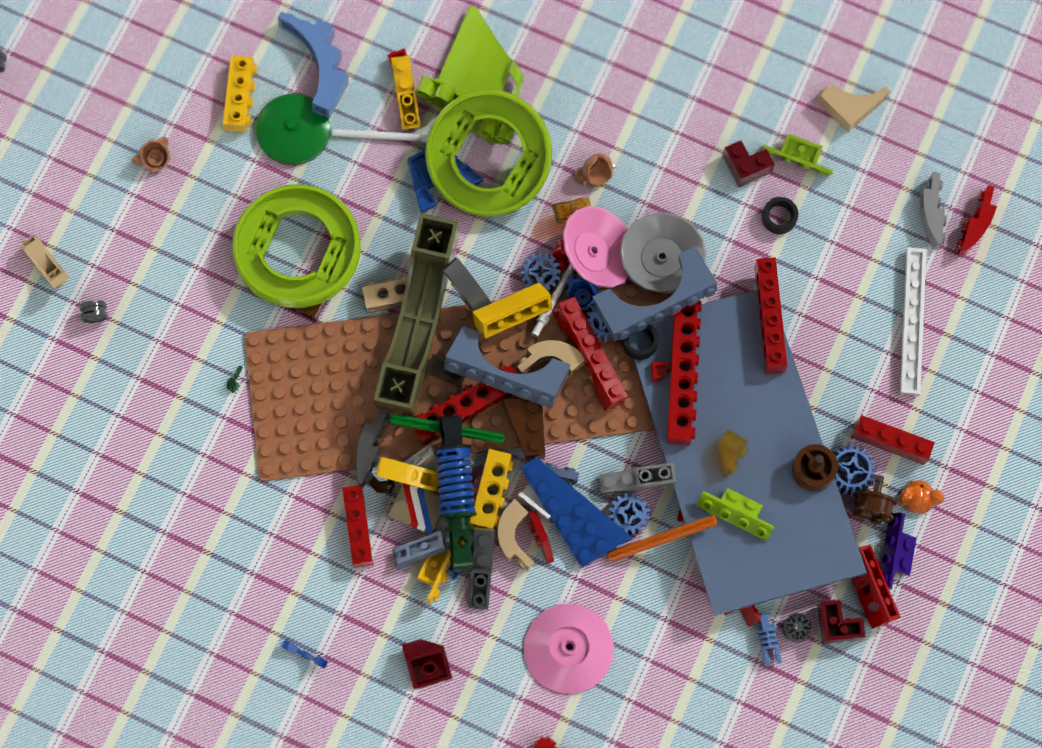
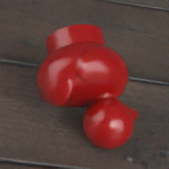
[552,239,568,272]

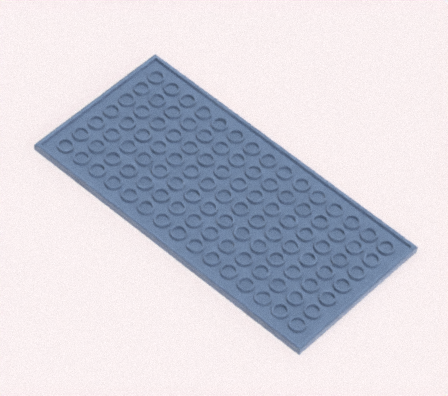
[629,290,867,616]

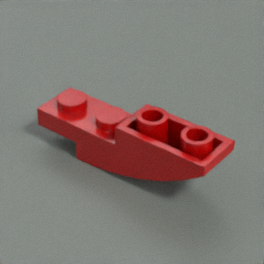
[956,185,997,257]

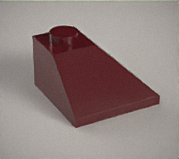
[402,639,453,689]

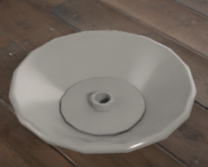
[620,212,707,294]

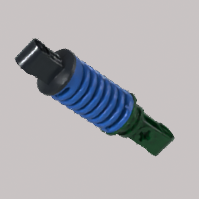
[434,415,477,572]

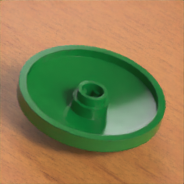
[256,94,331,165]

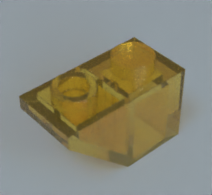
[552,196,591,224]
[716,429,748,478]

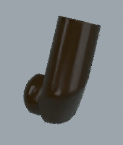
[369,475,395,493]

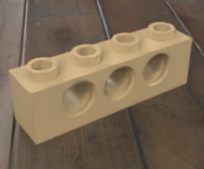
[362,276,408,314]

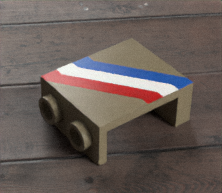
[387,483,441,536]

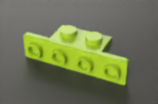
[762,133,833,176]
[696,488,774,541]

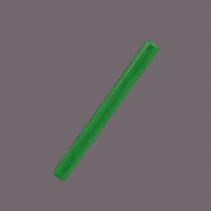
[390,414,504,444]

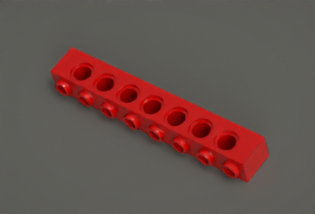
[667,300,702,446]

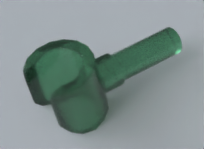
[227,366,243,393]

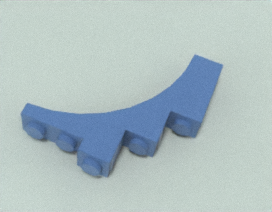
[278,12,349,119]

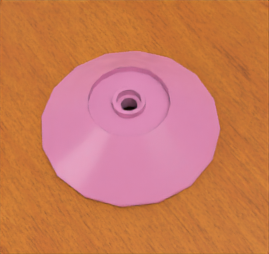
[563,206,629,288]
[524,604,613,694]

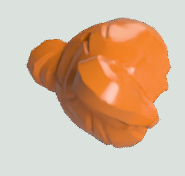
[899,480,945,514]

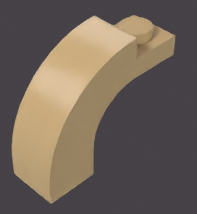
[20,234,69,289]
[517,340,586,376]
[498,499,534,571]

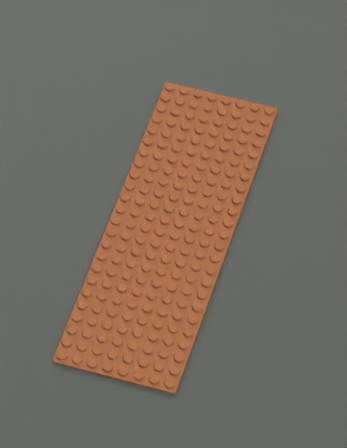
[245,283,674,481]

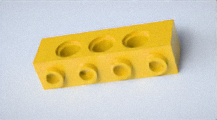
[470,449,514,529]

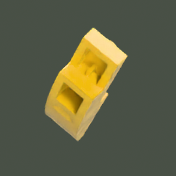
[391,55,421,130]
[375,457,440,492]

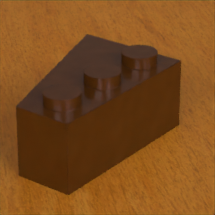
[503,398,545,460]

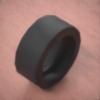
[762,197,799,235]
[622,324,659,360]

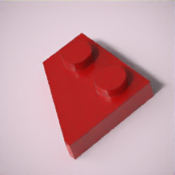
[528,511,554,564]

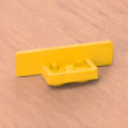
[417,538,464,606]

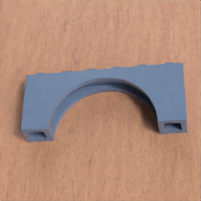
[593,246,717,341]
[444,326,570,409]

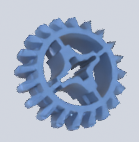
[833,444,877,496]

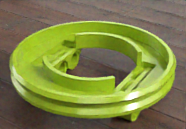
[425,89,552,217]
[232,184,361,308]

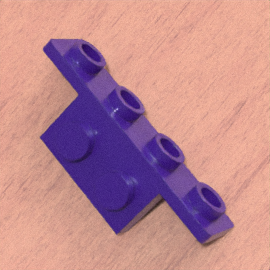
[880,513,917,589]

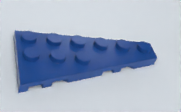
[520,457,632,568]

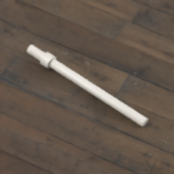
[333,129,429,144]
[531,264,575,337]

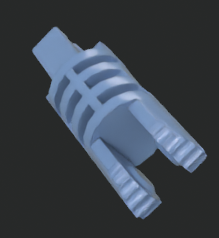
[757,614,782,666]

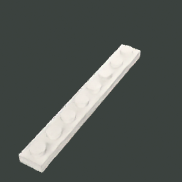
[900,247,927,396]

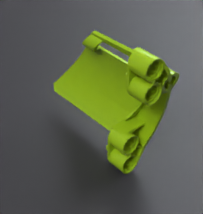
[416,6,525,145]

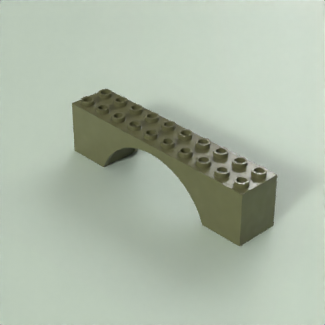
[374,213,460,416]

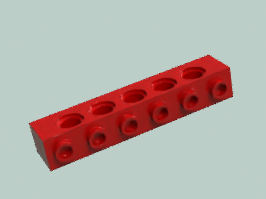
[754,258,787,374]
[412,365,516,446]

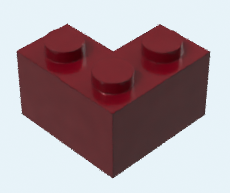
[722,140,775,187]
[817,600,866,644]

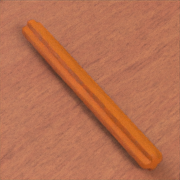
[607,515,718,561]

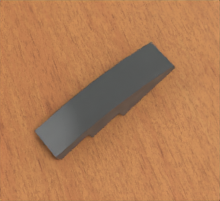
[441,258,491,313]

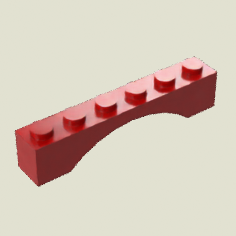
[552,297,628,411]

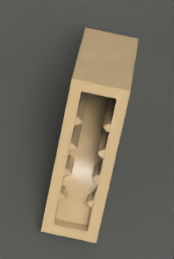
[818,84,891,133]

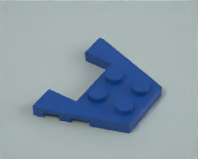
[407,149,484,214]

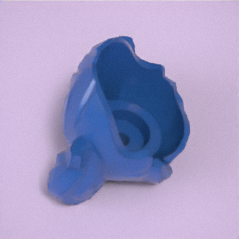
[567,275,602,310]

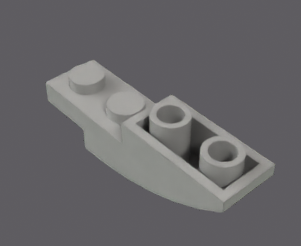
[920,172,947,250]
[599,463,676,495]

